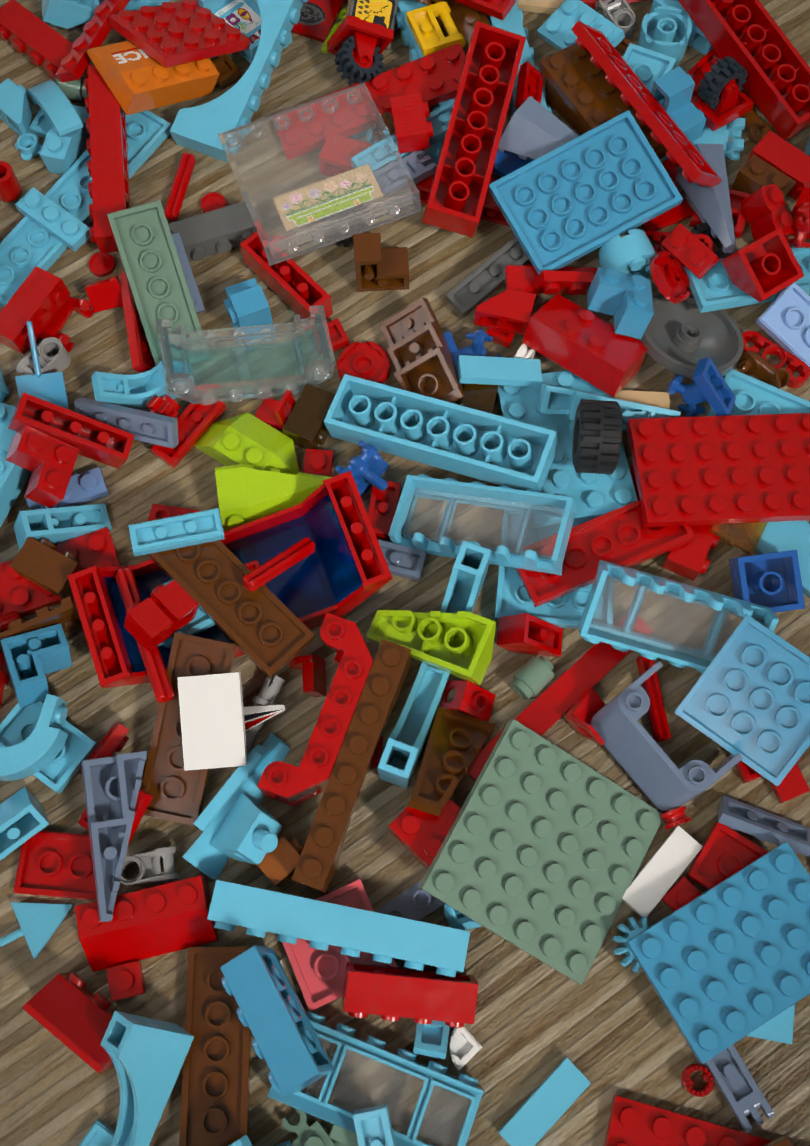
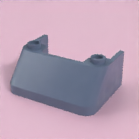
[590,661,743,812]

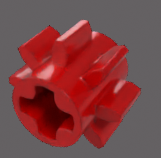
[146,394,180,418]

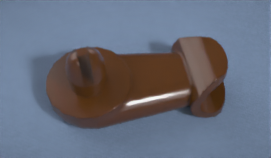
[739,104,772,144]
[736,351,790,389]

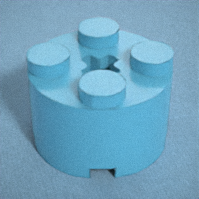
[637,6,692,68]
[598,229,657,279]

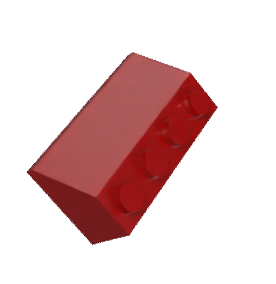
[74,875,219,972]

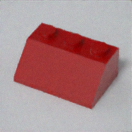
[22,972,114,1073]

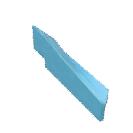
[540,383,681,430]
[183,733,290,880]

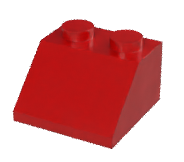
[721,227,804,302]

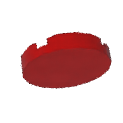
[650,251,690,304]
[337,341,391,384]

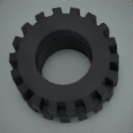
[572,400,622,474]

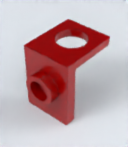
[254,390,296,430]
[438,680,496,722]
[565,687,605,746]

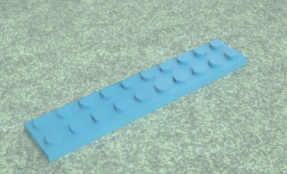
[0,110,172,308]

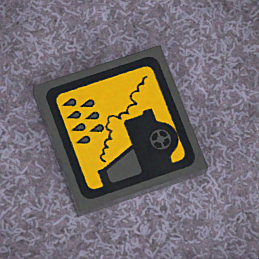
[346,0,399,51]

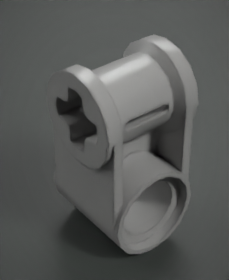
[595,0,636,40]
[16,337,71,376]
[120,847,180,887]

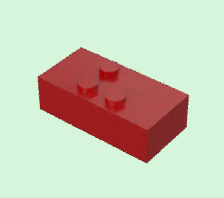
[522,293,648,397]

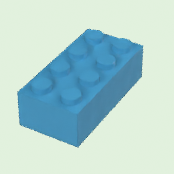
[220,946,334,1096]

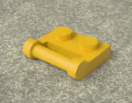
[406,1,466,57]

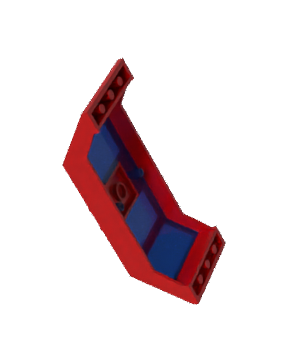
[68,471,393,688]

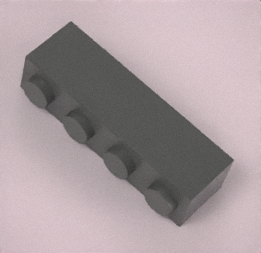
[168,200,260,262]

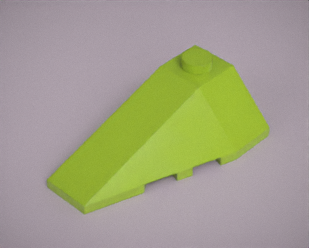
[215,464,333,532]
[366,610,496,685]

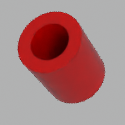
[0,161,22,202]

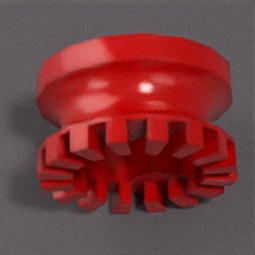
[660,806,691,830]
[681,1064,714,1097]

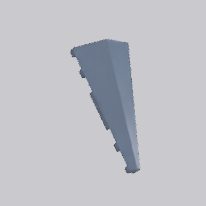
[497,96,579,160]
[676,144,736,253]
[81,751,147,922]

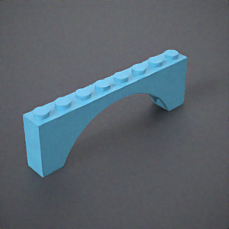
[170,0,308,164]
[378,540,492,789]
[100,1011,194,1146]

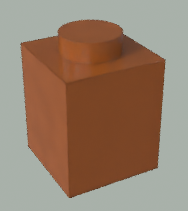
[257,836,303,888]

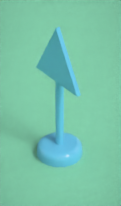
[0,902,74,960]

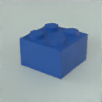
[729,550,806,616]

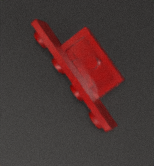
[504,265,598,295]

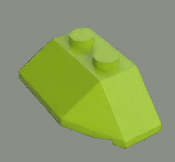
[195,412,299,475]

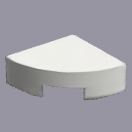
[449,1027,482,1071]

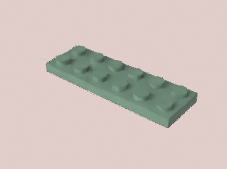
[107,200,211,367]

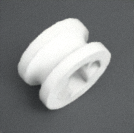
[514,343,536,359]

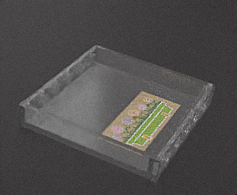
[218,82,421,266]

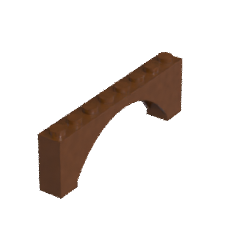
[292,639,411,894]

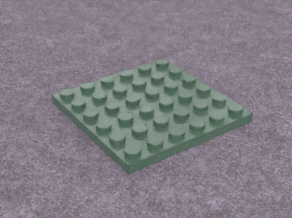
[418,719,663,985]

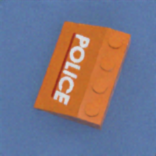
[87,41,219,115]

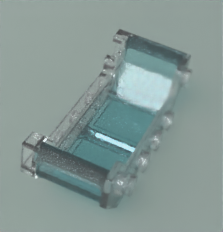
[156,305,336,405]

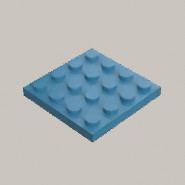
[674,614,810,787]

